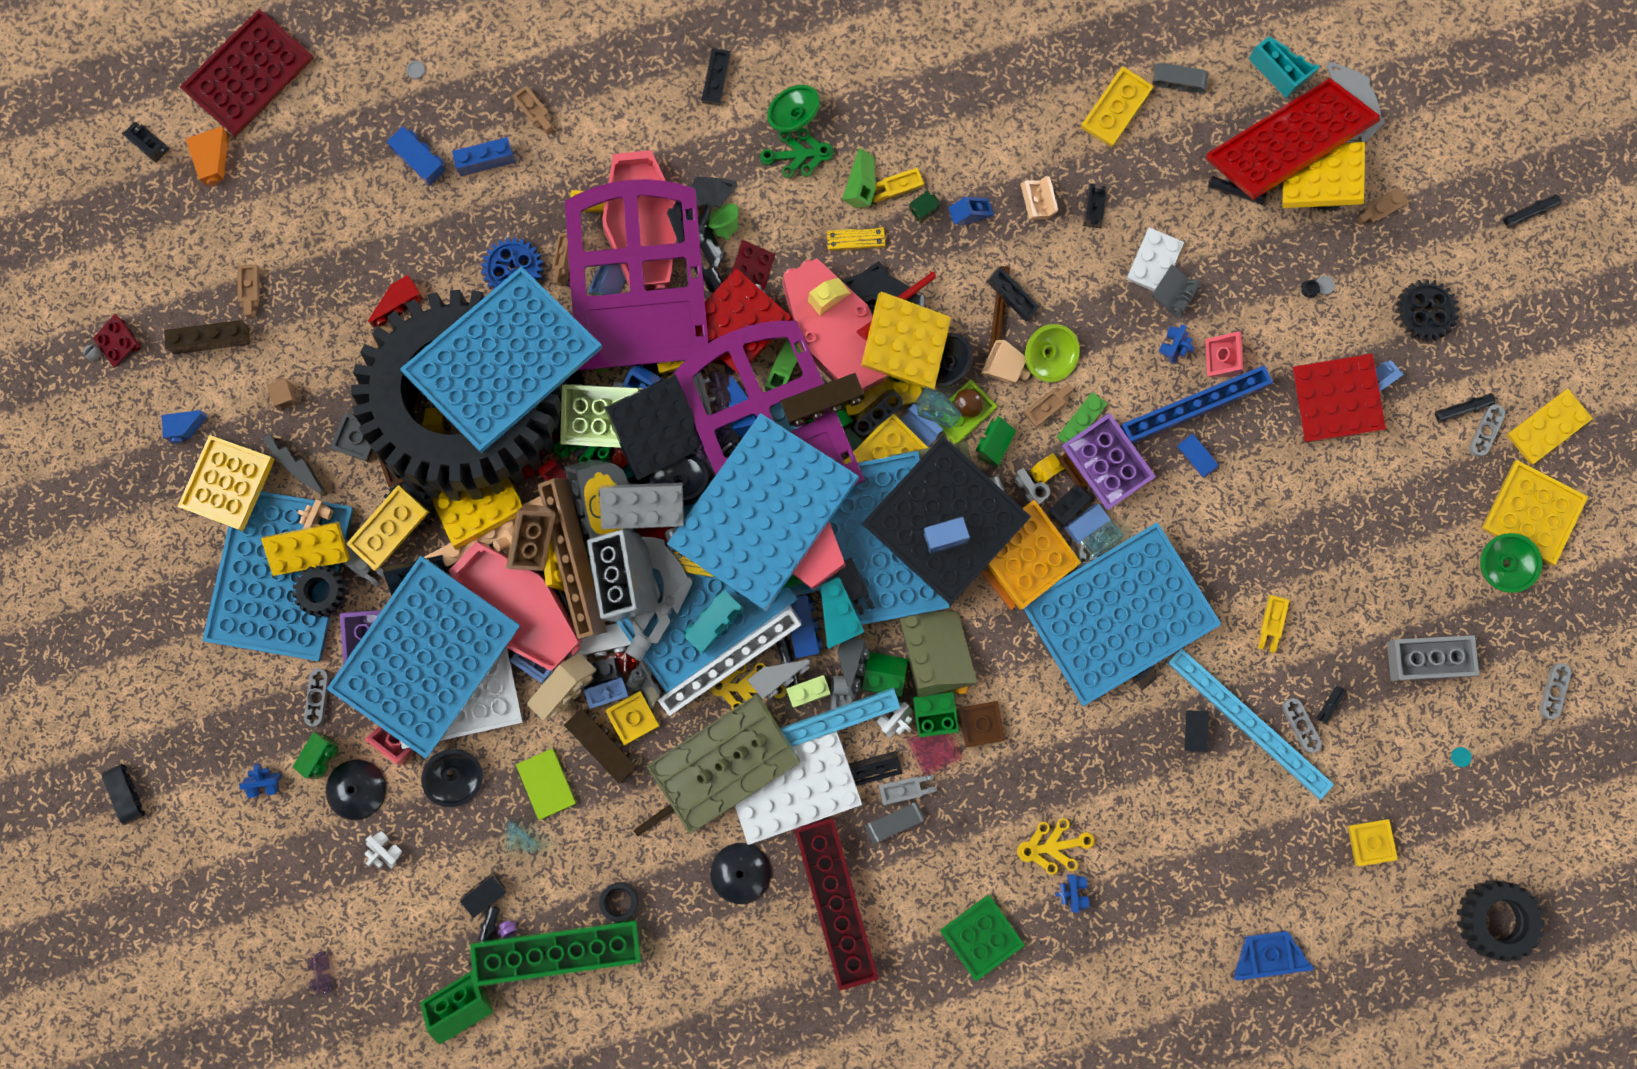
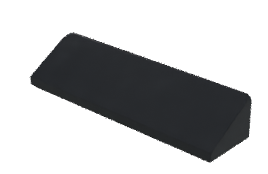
[848,751,902,786]

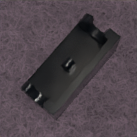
[121,122,170,163]
[1082,183,1106,229]
[1047,485,1092,527]
[1184,710,1209,753]
[460,872,507,918]

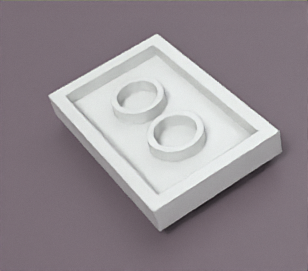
[1126,228,1184,291]

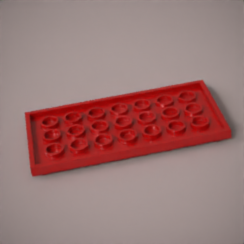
[1206,78,1380,200]

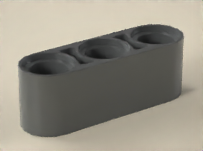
[1152,63,1209,94]
[864,802,925,844]

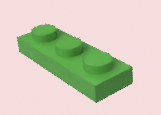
[1056,392,1107,444]

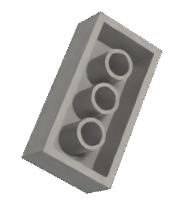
[600,483,684,529]
[1387,635,1479,681]

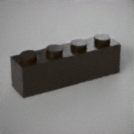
[164,320,250,354]
[780,372,865,427]
[564,708,638,784]

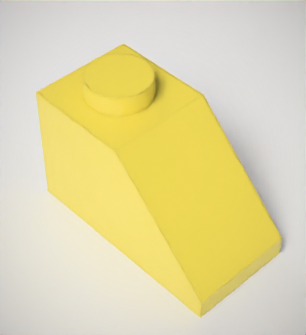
[808,278,851,316]

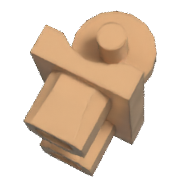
[297,499,334,529]

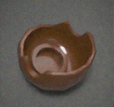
[953,389,983,418]

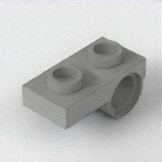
[1015,468,1050,506]
[830,676,852,710]

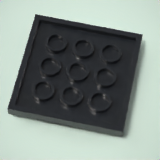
[604,374,704,480]

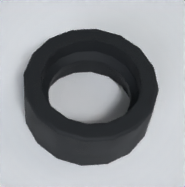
[599,882,639,922]

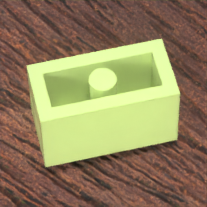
[786,675,831,709]

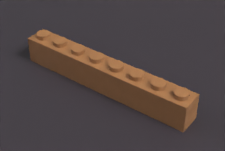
[537,478,607,639]

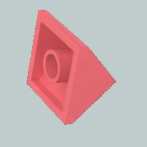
[1205,331,1243,377]
[365,726,414,765]

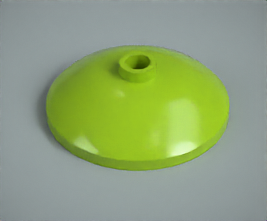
[1025,324,1080,382]

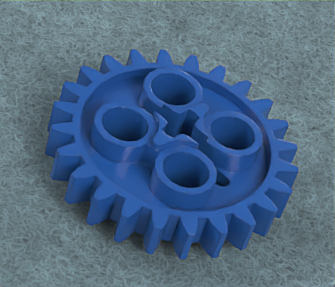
[481,237,544,290]

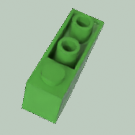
[842,148,876,208]
[765,339,801,392]

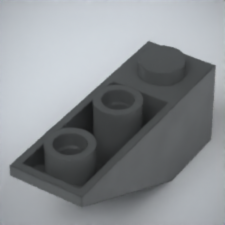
[837,638,870,700]

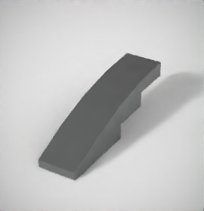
[263,434,327,496]

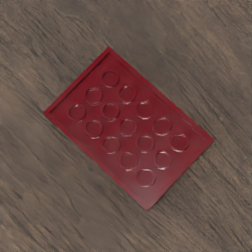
[180,9,314,138]

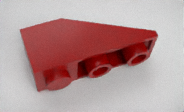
[368,275,424,328]

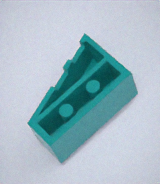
[1248,36,1320,98]
[821,577,864,649]
[684,590,744,654]

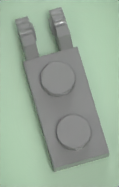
[343,539,384,587]
[878,775,937,805]

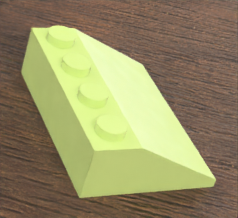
[560,384,643,448]

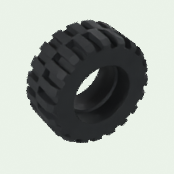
[1457,880,1545,962]

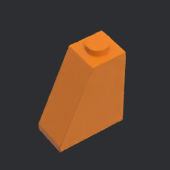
[186,126,229,186]

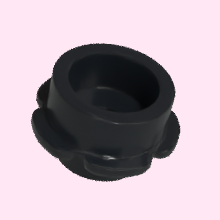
[1301,280,1320,298]

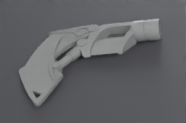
[1327,62,1385,143]
[626,537,693,661]

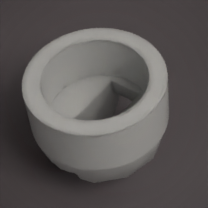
[83,345,101,361]

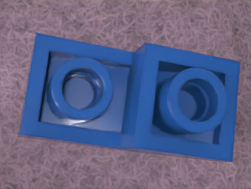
[1177,434,1219,478]

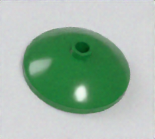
[767,85,820,133]
[1480,533,1542,593]

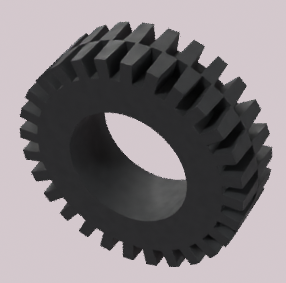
[351,290,565,501]

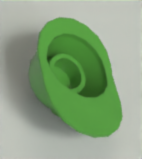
[708,203,739,240]

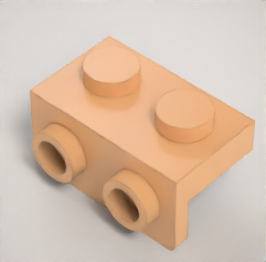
[1021,176,1058,220]

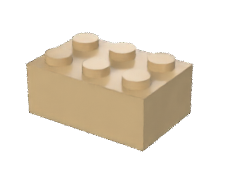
[527,653,596,721]

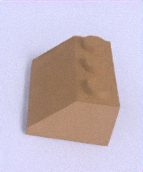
[506,505,556,571]

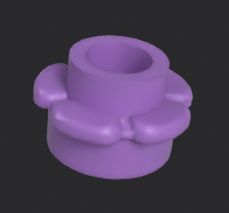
[498,921,518,938]

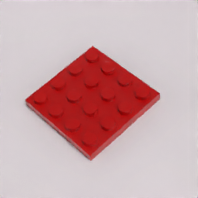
[695,268,793,376]
[1292,353,1386,443]

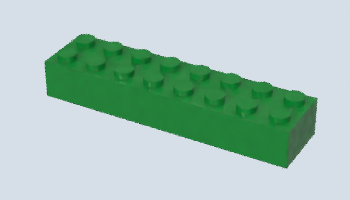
[470,919,641,987]

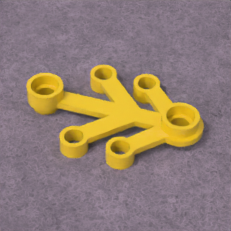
[709,663,787,710]
[1017,818,1095,875]

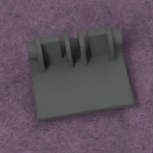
[1151,264,1200,319]
[626,661,660,711]

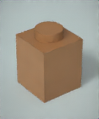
[267,378,298,410]

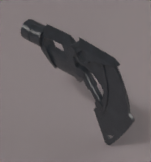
[667,177,737,293]
[841,269,925,383]

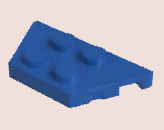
[1233,930,1314,981]

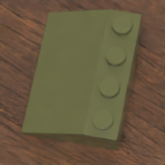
[900,611,977,697]

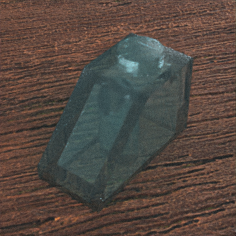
[916,387,962,428]
[1081,520,1124,557]

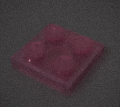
[907,734,960,776]

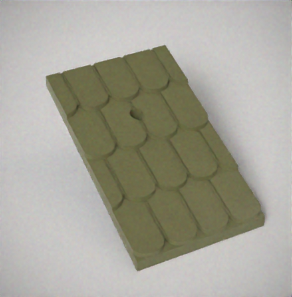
[646,693,802,834]

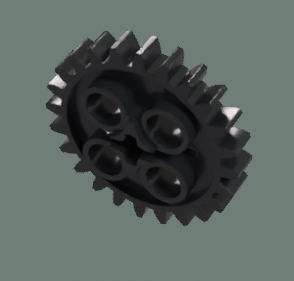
[1394,279,1460,342]

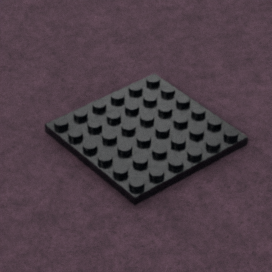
[862,436,1031,605]

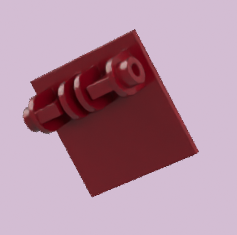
[731,239,776,289]
[93,313,141,368]

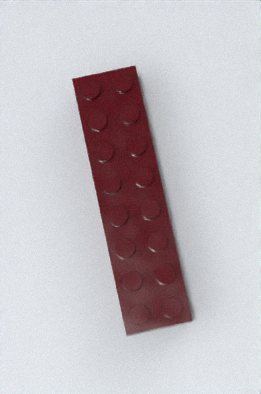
[794,818,879,991]

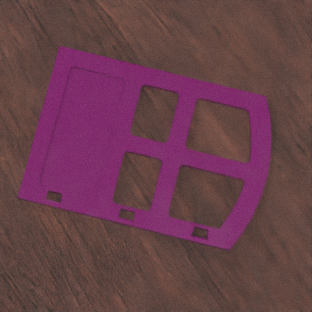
[565,179,708,371]
[674,321,865,486]

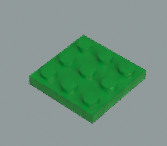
[939,894,1025,982]

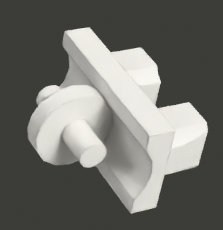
[877,702,913,738]
[365,831,402,869]

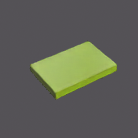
[930,379,998,444]
[516,748,577,820]

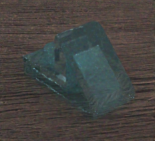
[505,820,541,853]

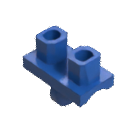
[1159,324,1195,364]
[239,763,281,798]
[1055,874,1089,913]

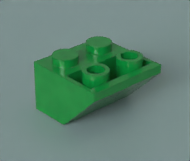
[975,416,1016,468]
[912,692,959,738]
[292,732,339,779]

